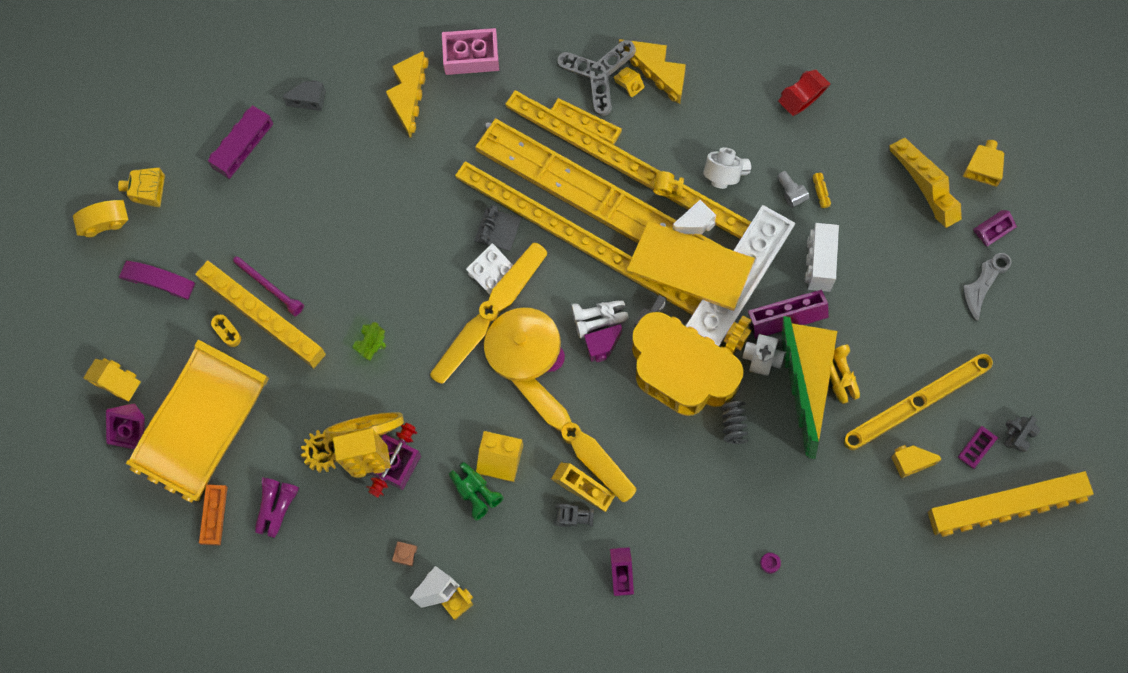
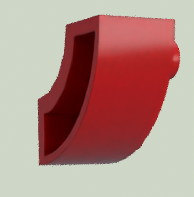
[778,69,831,116]

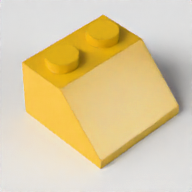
[476,431,523,482]

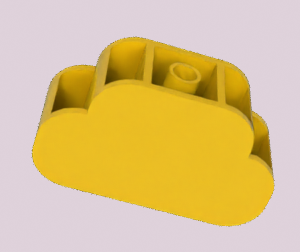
[632,312,743,416]

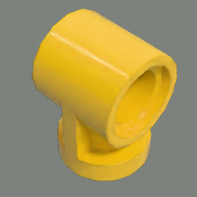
[653,171,684,196]

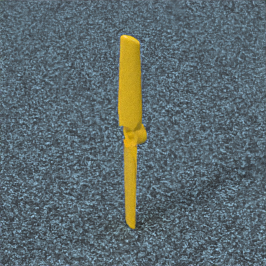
[430,242,547,384]
[511,379,636,502]

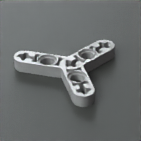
[558,40,636,116]

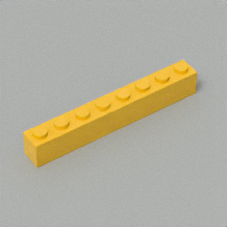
[195,260,326,369]
[927,471,1094,537]

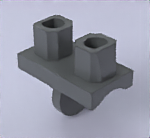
[1004,416,1040,452]

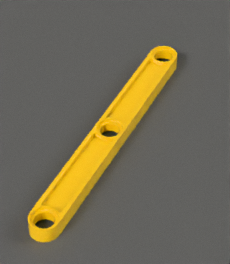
[844,354,993,450]

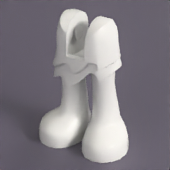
[571,301,629,339]

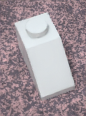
[672,200,716,234]

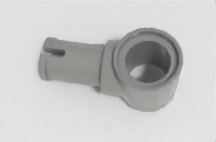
[777,171,809,208]

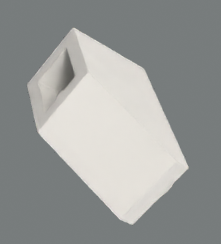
[410,566,460,608]

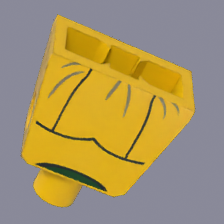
[118,168,165,207]

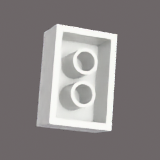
[805,223,839,292]

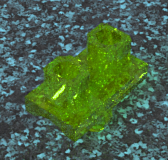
[353,322,387,361]

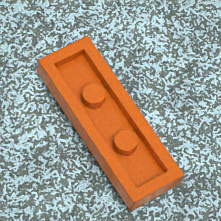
[199,485,228,546]

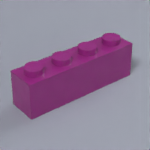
[208,105,273,179]
[748,289,829,339]

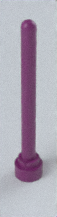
[233,256,304,316]

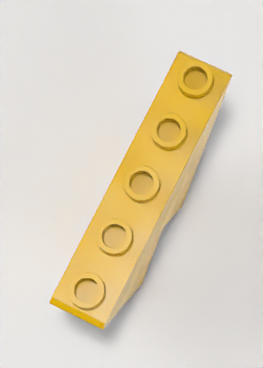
[618,39,686,103]
[386,51,429,137]

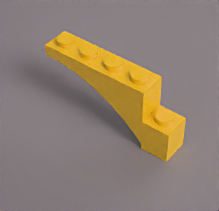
[889,138,962,228]

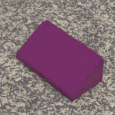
[973,210,1017,247]

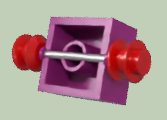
[366,423,421,498]

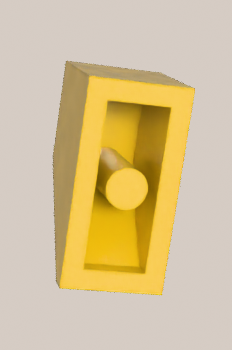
[891,445,942,478]

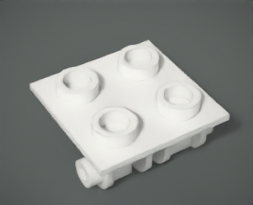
[466,243,513,295]

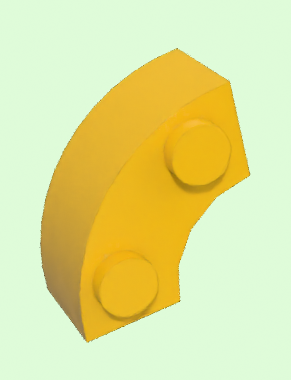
[73,200,128,237]

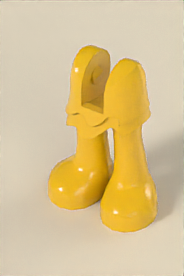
[830,344,860,404]

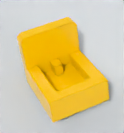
[613,67,645,97]

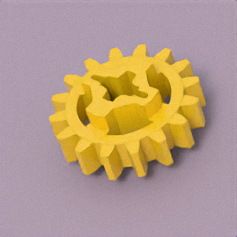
[723,316,751,355]
[301,430,338,473]

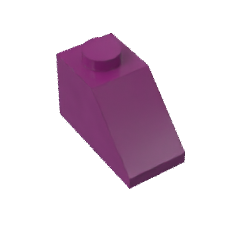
[584,324,622,362]
[610,547,634,596]

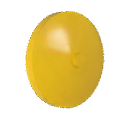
[484,308,561,381]
[324,412,404,441]

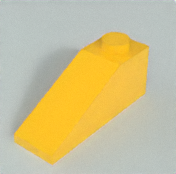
[551,462,615,512]

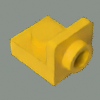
[442,587,473,620]

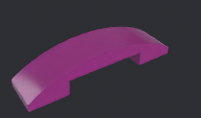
[119,261,195,300]

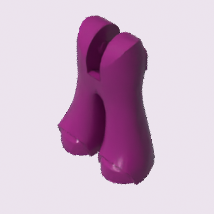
[255,477,299,538]

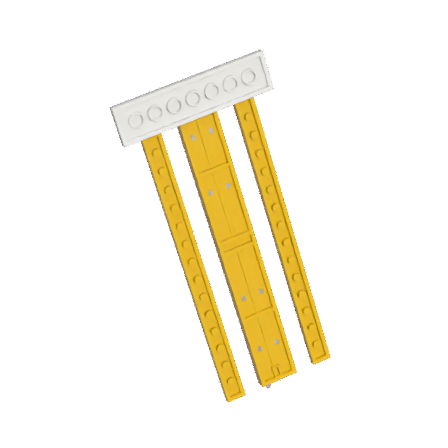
[455,90,796,346]

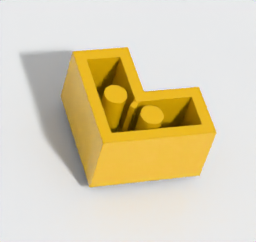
[83,358,141,402]

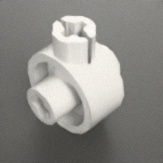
[703,147,751,189]
[743,334,785,376]

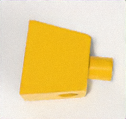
[963,140,1004,187]

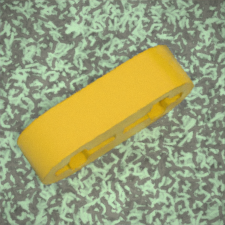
[211,314,241,347]

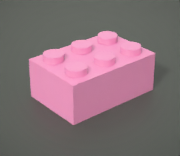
[442,28,499,75]

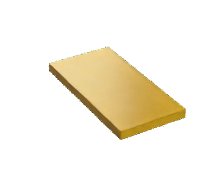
[627,221,755,311]

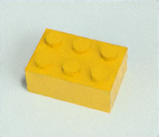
[333,428,391,478]

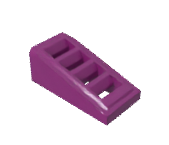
[958,426,998,469]

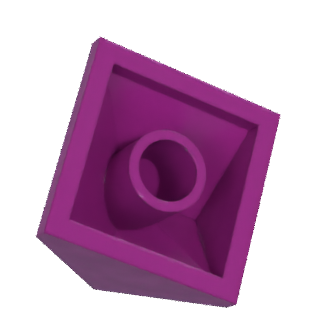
[106,403,145,450]

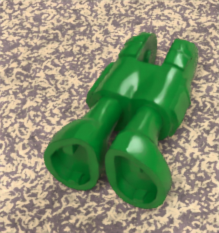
[448,462,504,521]

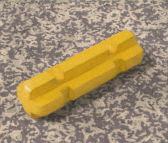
[812,172,831,208]

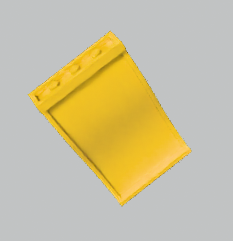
[126,340,269,503]

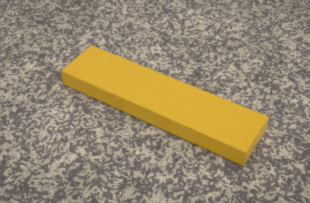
[551,98,622,145]

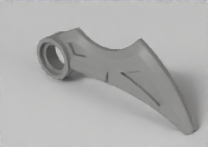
[964,253,1012,321]

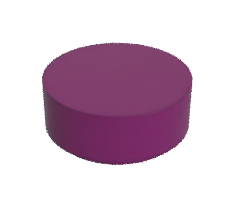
[760,553,781,574]

